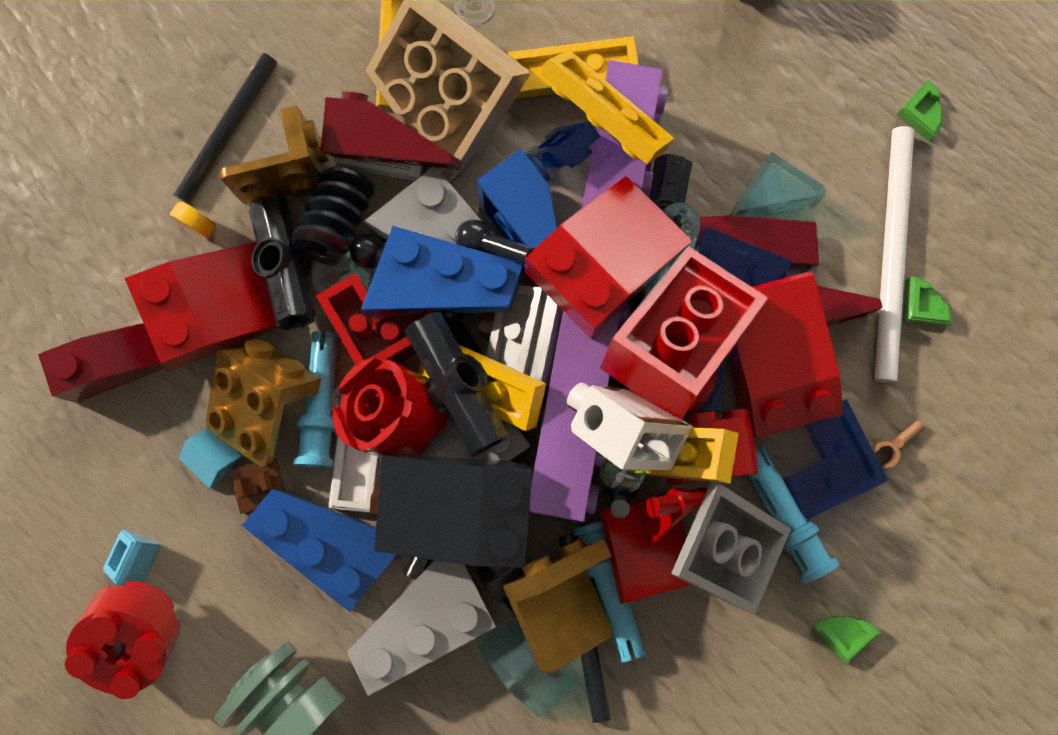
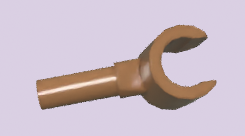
[869,421,925,468]

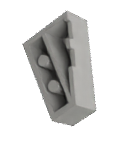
[365,166,503,258]
[347,560,497,696]

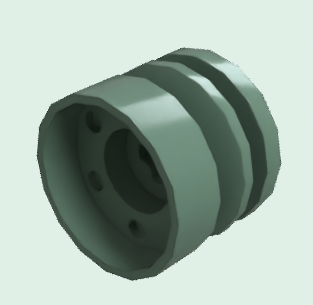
[214,642,346,735]

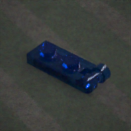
[525,121,601,169]

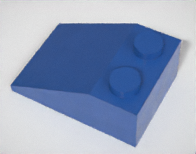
[476,149,557,266]

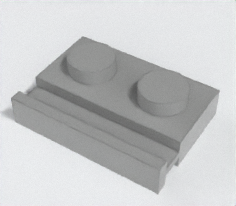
[486,285,563,385]

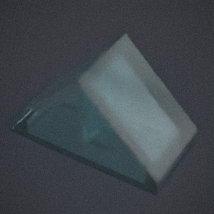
[729,152,826,217]
[478,615,573,718]

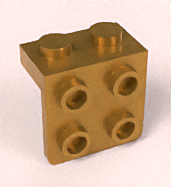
[219,105,329,206]
[205,339,321,467]
[503,538,613,673]

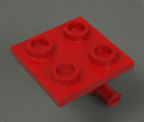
[599,487,707,604]

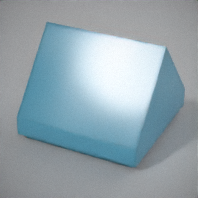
[178,427,243,489]
[103,529,161,586]

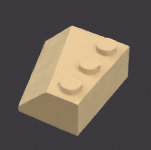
[365,0,531,183]

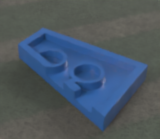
[361,226,524,315]
[241,488,396,612]

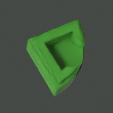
[897,80,943,142]
[903,276,952,327]
[812,615,880,664]

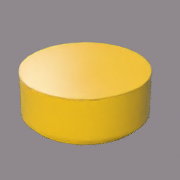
[169,201,216,240]

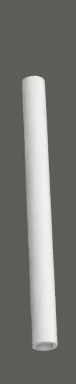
[874,126,914,383]

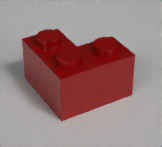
[316,273,432,365]

